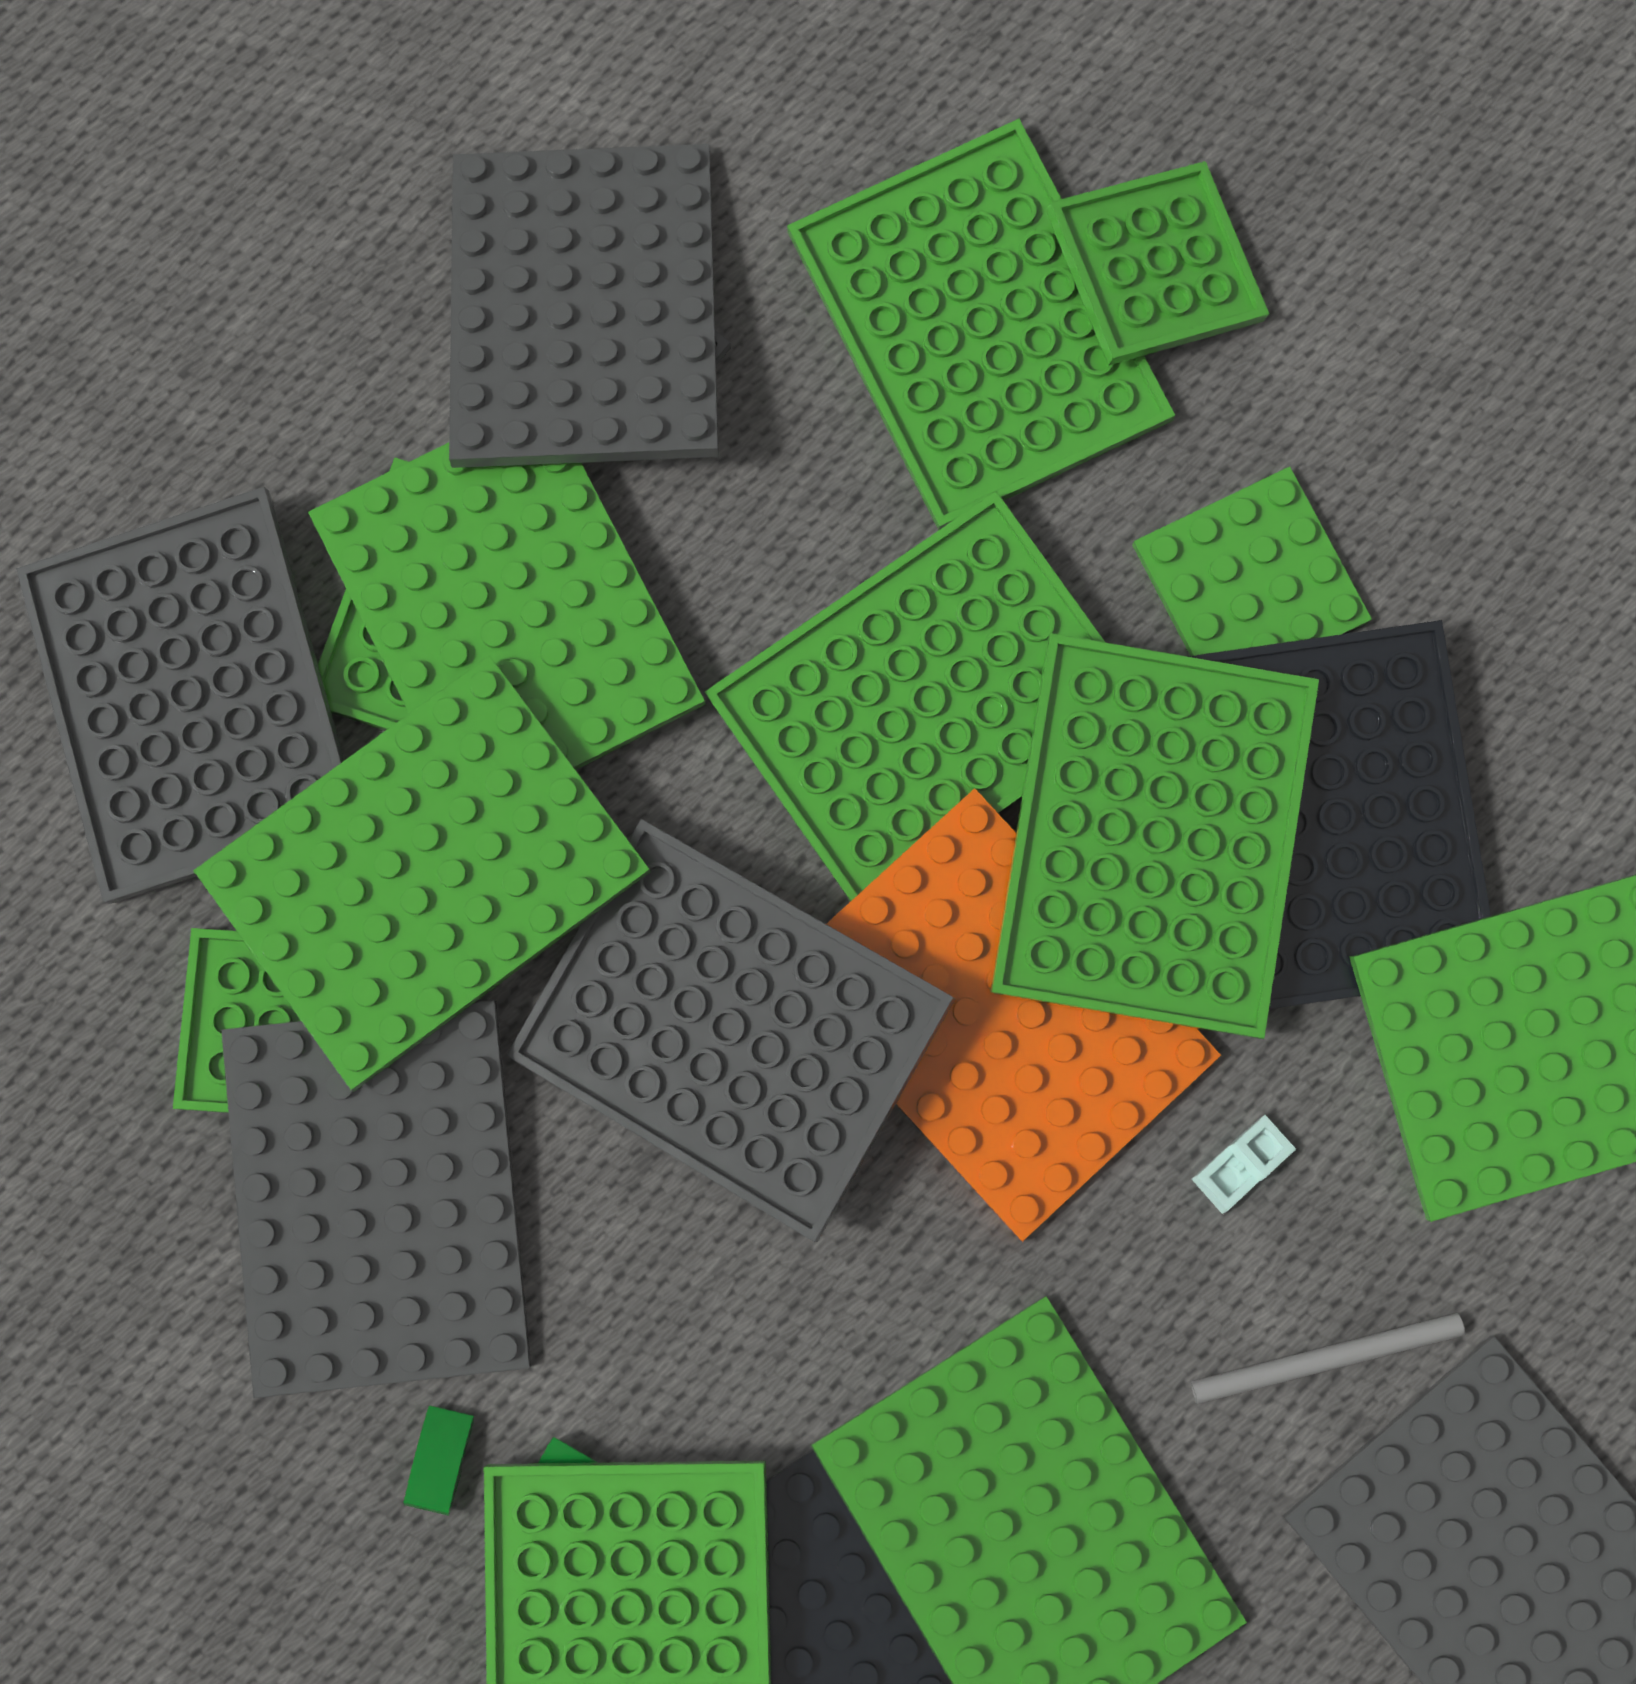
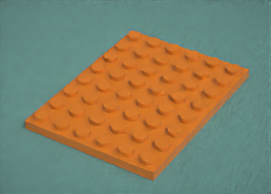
[827,788,1221,1242]

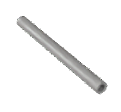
[1190,1313,1465,1404]

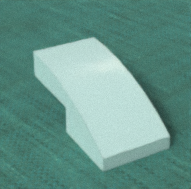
[1192,1115,1296,1214]

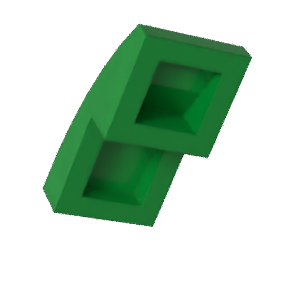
[403,1405,474,1516]

